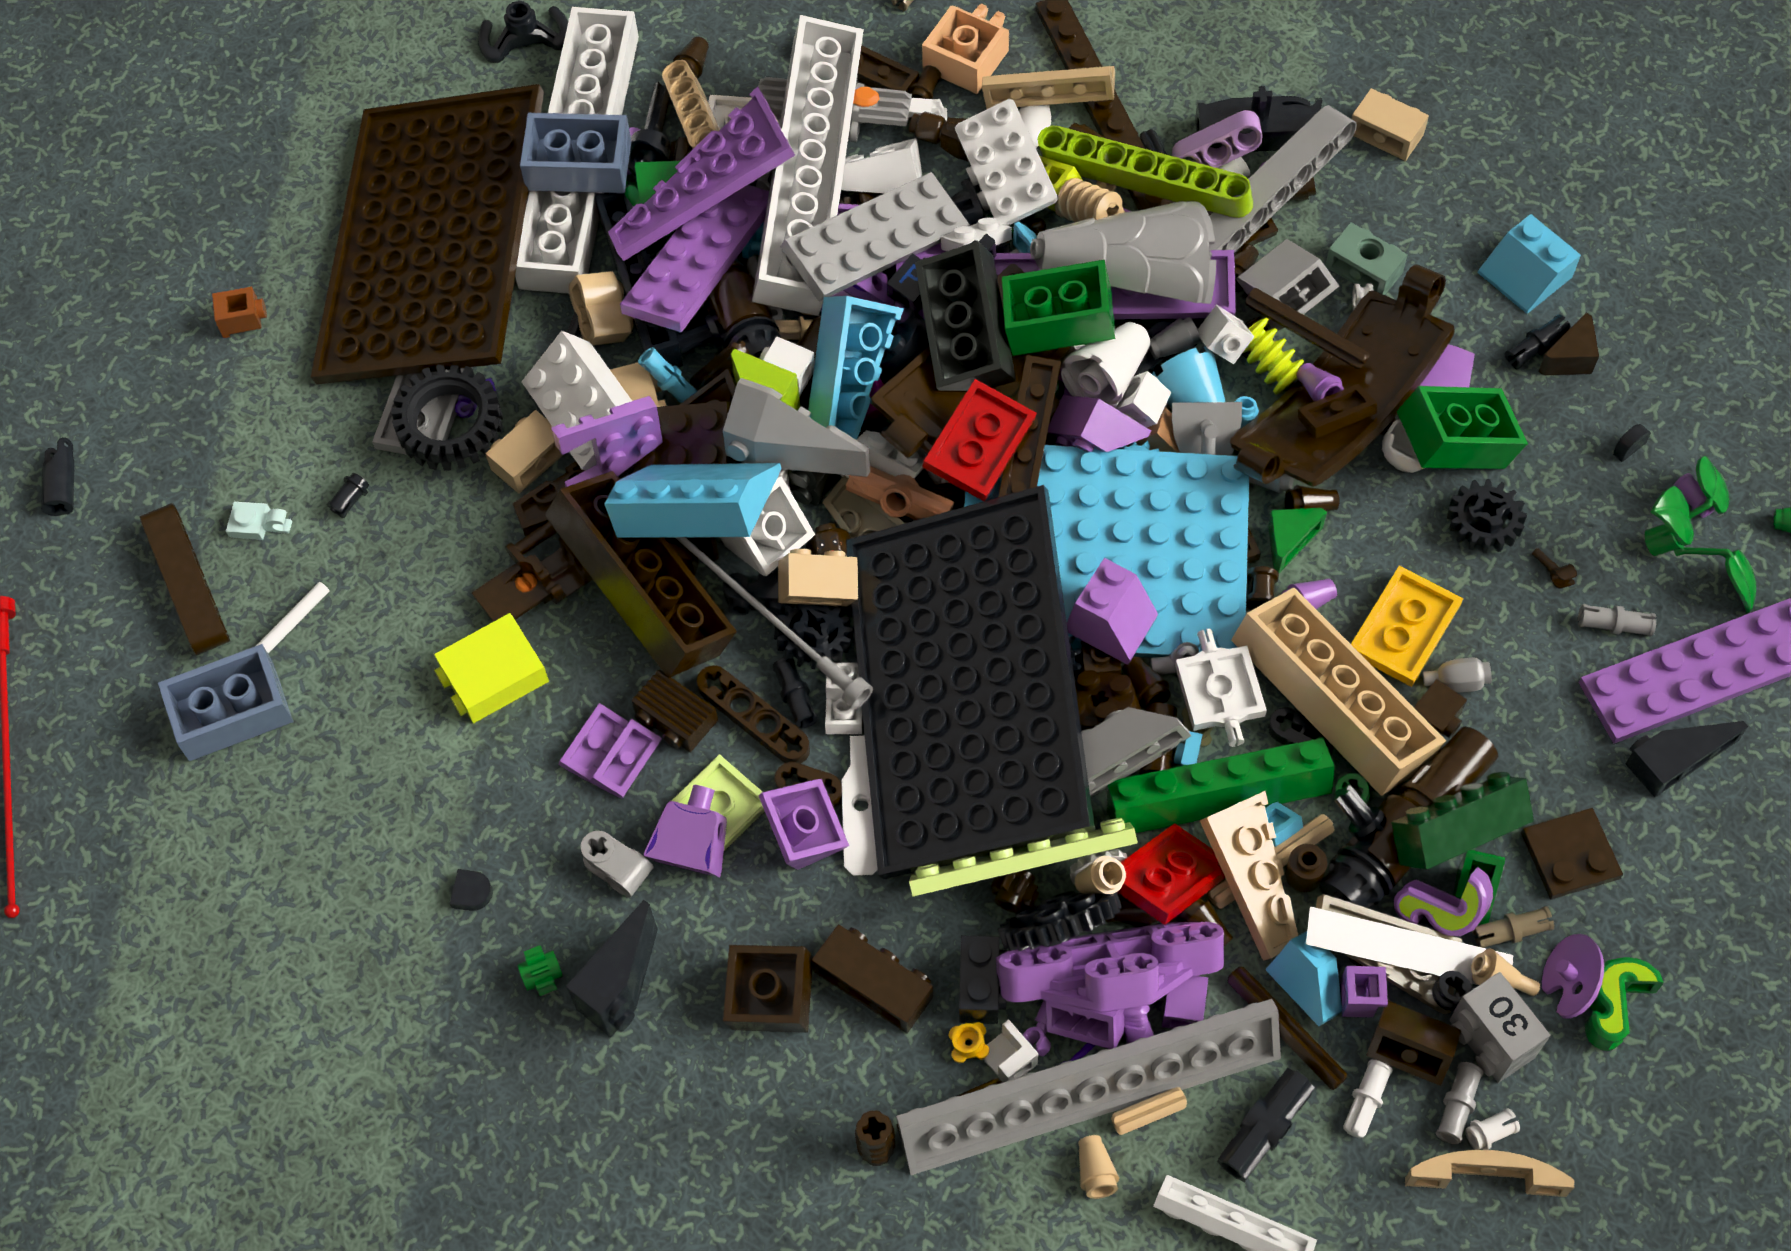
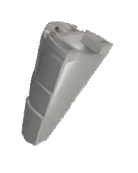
[1030,201,1216,304]

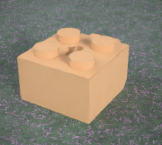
[922,4,1009,94]

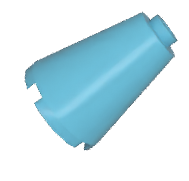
[1152,347,1226,408]

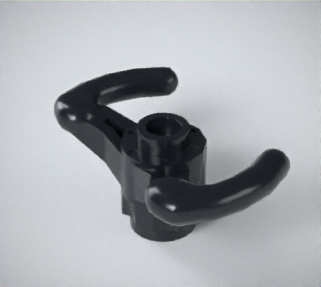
[478,1,568,63]

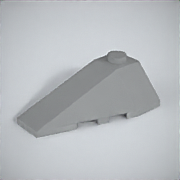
[723,378,870,477]

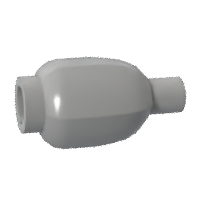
[1423,657,1492,692]

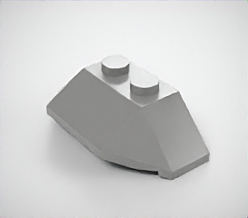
[1081,707,1191,798]

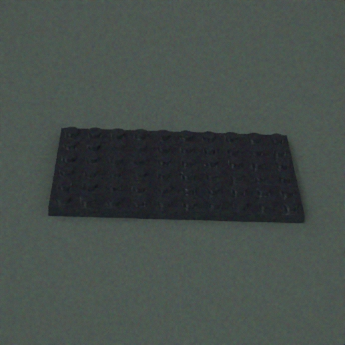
[846,485,1095,879]

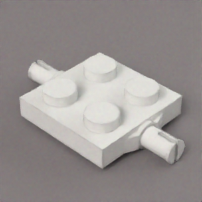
[1175,629,1267,747]

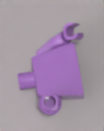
[1023,1000,1154,1056]

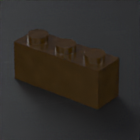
[812,924,933,1034]

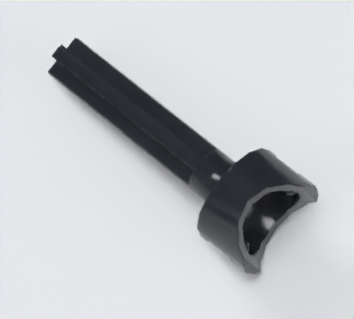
[628,82,671,176]

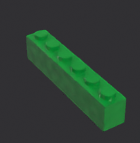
[1107,738,1335,833]

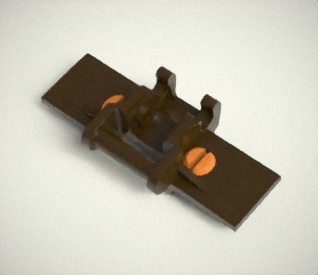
[472,522,593,622]

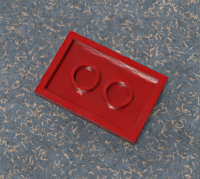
[922,379,1037,502]
[1117,823,1225,925]

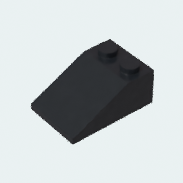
[566,900,658,1038]

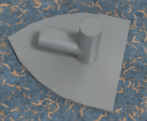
[1172,402,1242,456]

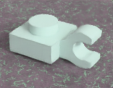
[226,502,292,540]

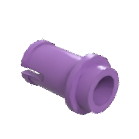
[1673,473,1715,518]

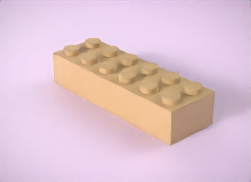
[1231,588,1446,796]

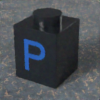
[887,253,926,314]

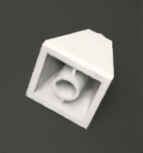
[720,476,815,576]

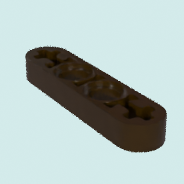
[697,665,810,764]

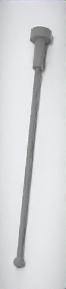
[675,537,873,709]

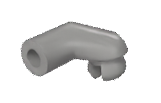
[1151,642,1199,675]

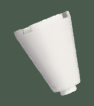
[1061,322,1150,408]

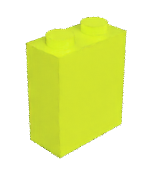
[434,613,549,724]

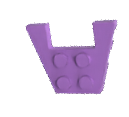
[551,396,663,487]

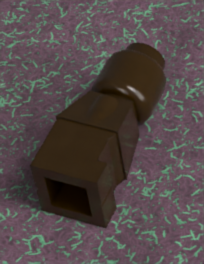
[909,111,969,162]

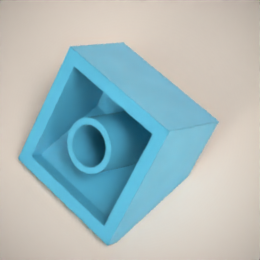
[1478,214,1581,314]

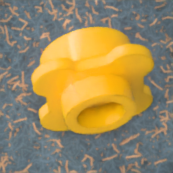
[949,1022,990,1063]

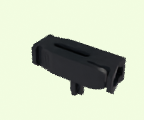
[1195,86,1323,152]

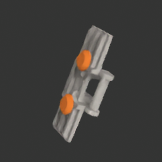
[758,77,912,142]

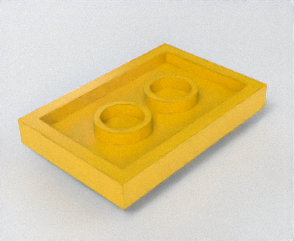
[1351,566,1463,687]

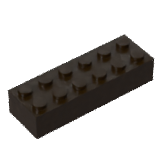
[545,471,737,678]

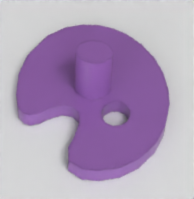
[1542,934,1604,1019]

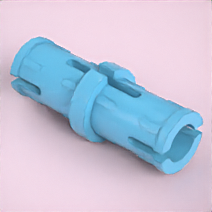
[638,347,698,403]

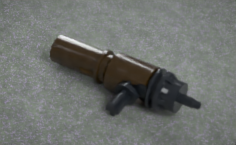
[676,258,782,358]
[1319,726,1498,908]

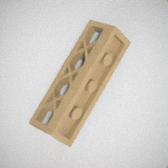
[982,66,1115,109]

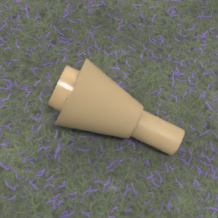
[1471,948,1540,996]

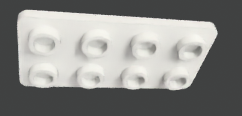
[955,99,1058,226]

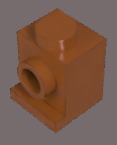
[212,286,267,338]

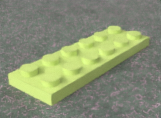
[909,818,1138,896]

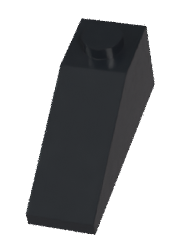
[1625,721,1748,797]

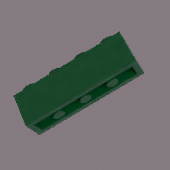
[1391,772,1534,870]

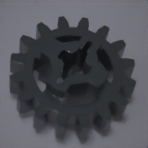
[1447,479,1527,553]
[774,604,853,670]

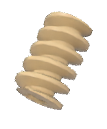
[1055,178,1125,222]

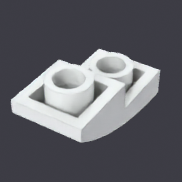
[825,663,863,734]

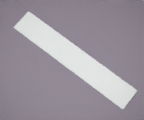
[1306,907,1513,985]

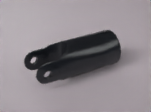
[41,437,75,516]

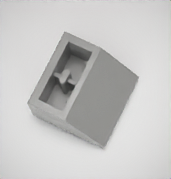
[1235,239,1339,331]

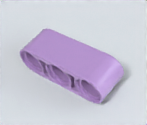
[1172,110,1262,168]

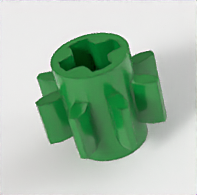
[517,945,563,996]

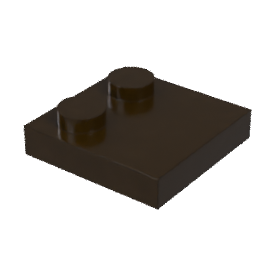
[1521,808,1623,900]

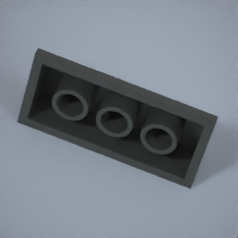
[915,241,1016,391]

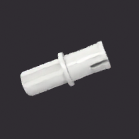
[1343,1059,1393,1138]

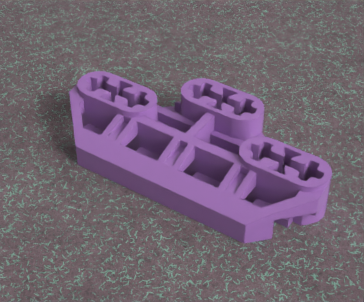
[996,922,1224,1012]

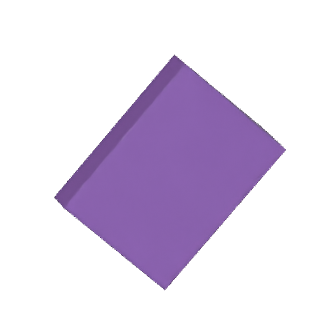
[758,779,849,870]

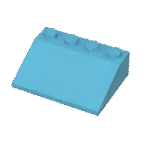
[605,463,782,538]

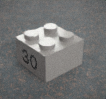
[1450,972,1551,1083]

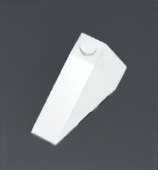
[841,138,922,194]

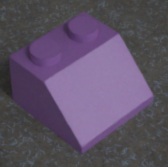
[1047,395,1151,452]
[1067,558,1158,665]

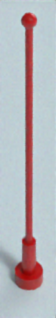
[0,596,20,918]

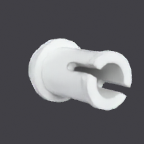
[1465,1108,1520,1150]

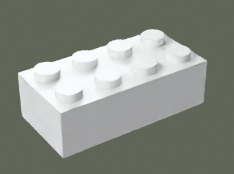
[521,331,632,471]

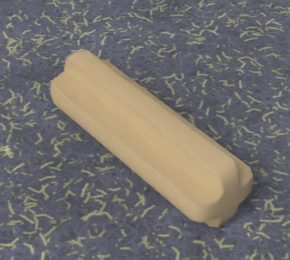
[1111,1087,1187,1135]

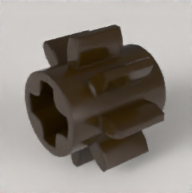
[991,870,1039,913]

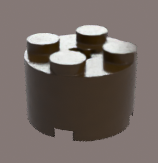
[1075,670,1141,731]

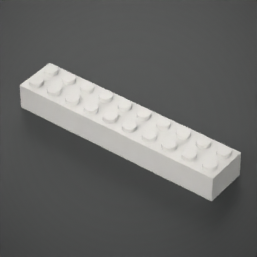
[515,7,639,294]
[752,15,864,316]

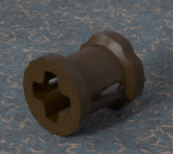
[1246,566,1279,610]

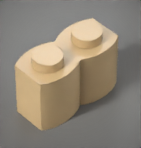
[569,271,633,346]

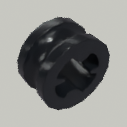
[1432,971,1472,1011]

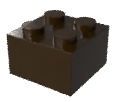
[723,945,813,1033]

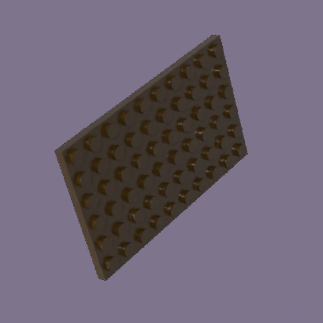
[311,84,544,384]

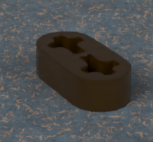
[775,762,842,808]

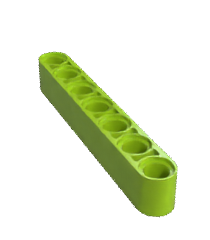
[1037,125,1254,218]

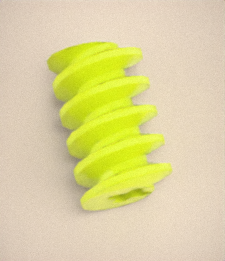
[1243,317,1304,395]

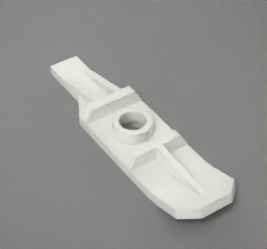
[842,735,878,876]

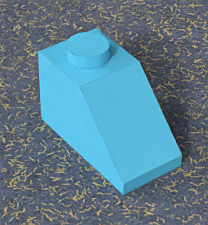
[1266,931,1342,1026]

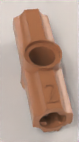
[846,466,954,520]

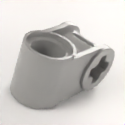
[581,831,654,898]

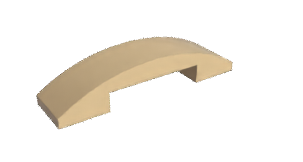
[1405,1150,1574,1197]

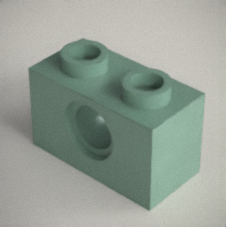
[1325,222,1408,295]

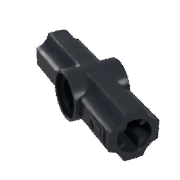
[1217,1067,1315,1183]

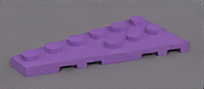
[608,86,795,261]

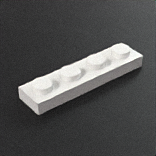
[1153,1175,1317,1251]

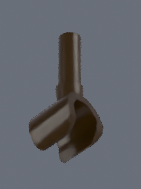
[1532,548,1577,589]

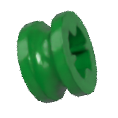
[1336,773,1371,804]

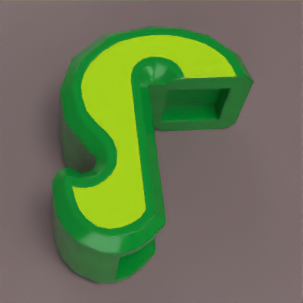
[1584,957,1664,1051]

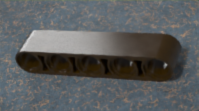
[140,503,230,656]

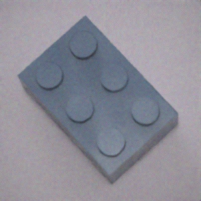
[520,113,631,193]
[158,644,293,761]

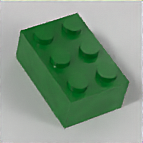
[1002,259,1116,356]
[1397,386,1528,469]

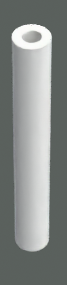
[256,582,329,653]

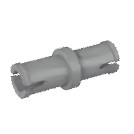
[1578,604,1656,636]
[1436,1062,1483,1144]

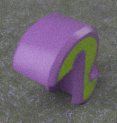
[1394,867,1493,937]

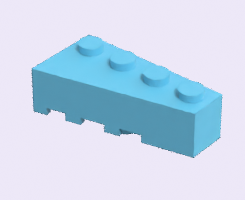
[808,296,904,440]

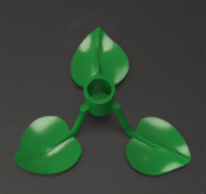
[1644,456,1756,614]

